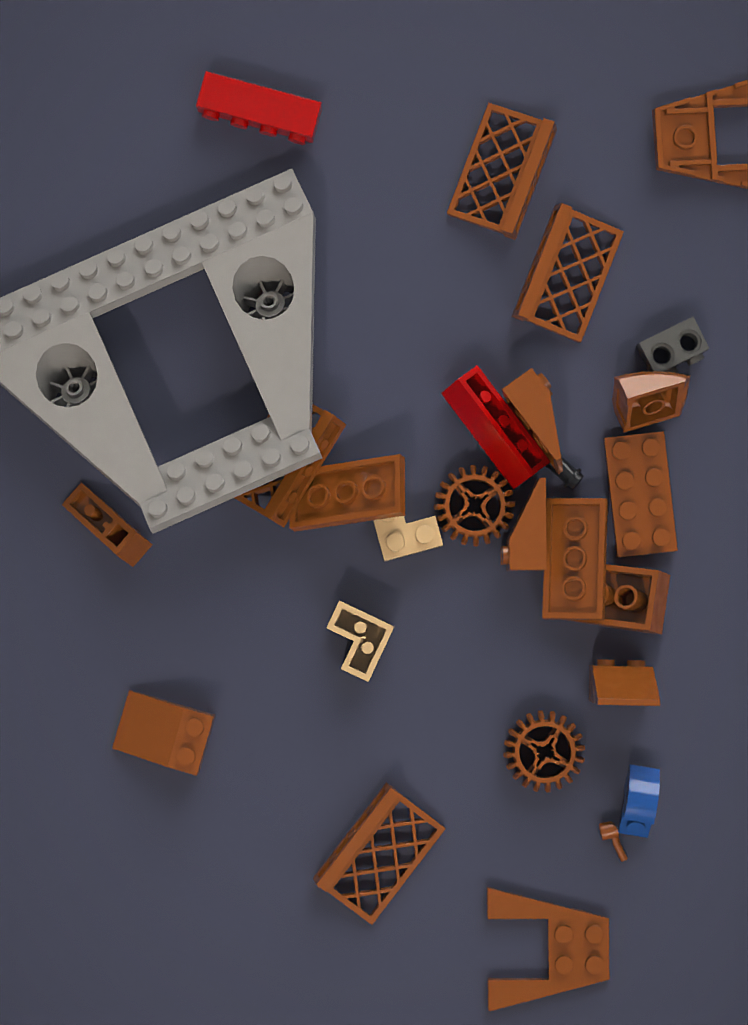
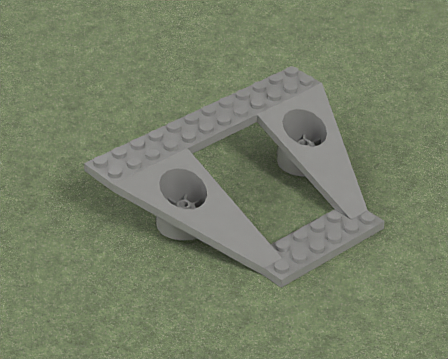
[0,168,323,534]

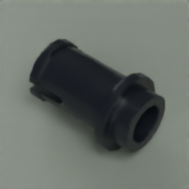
[545,456,584,490]

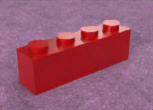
[196,71,322,145]
[441,365,550,489]

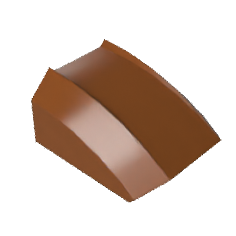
[612,371,690,432]

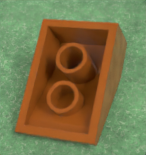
[502,368,563,474]
[500,478,547,571]
[567,564,671,635]
[589,659,660,706]
[112,690,216,776]

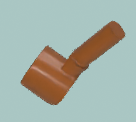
[599,821,628,862]

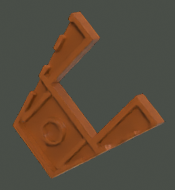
[652,80,748,189]
[487,887,610,1011]

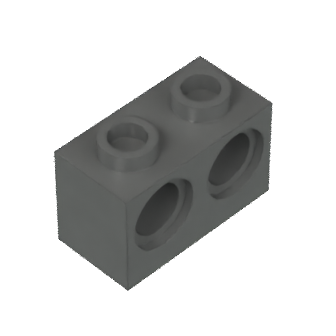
[636,316,710,373]

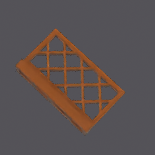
[447,102,557,240]
[511,203,624,343]
[234,404,346,528]
[313,782,446,925]

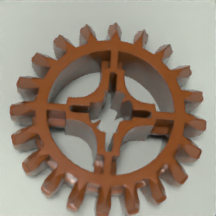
[434,465,515,547]
[503,710,585,793]

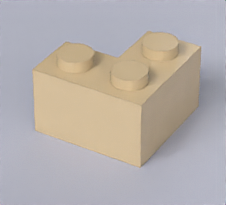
[373,516,443,562]
[326,601,394,682]

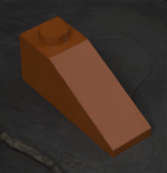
[62,482,153,567]

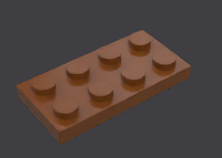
[603,431,678,558]
[289,454,405,532]
[542,498,608,620]

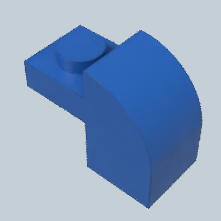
[618,765,660,838]

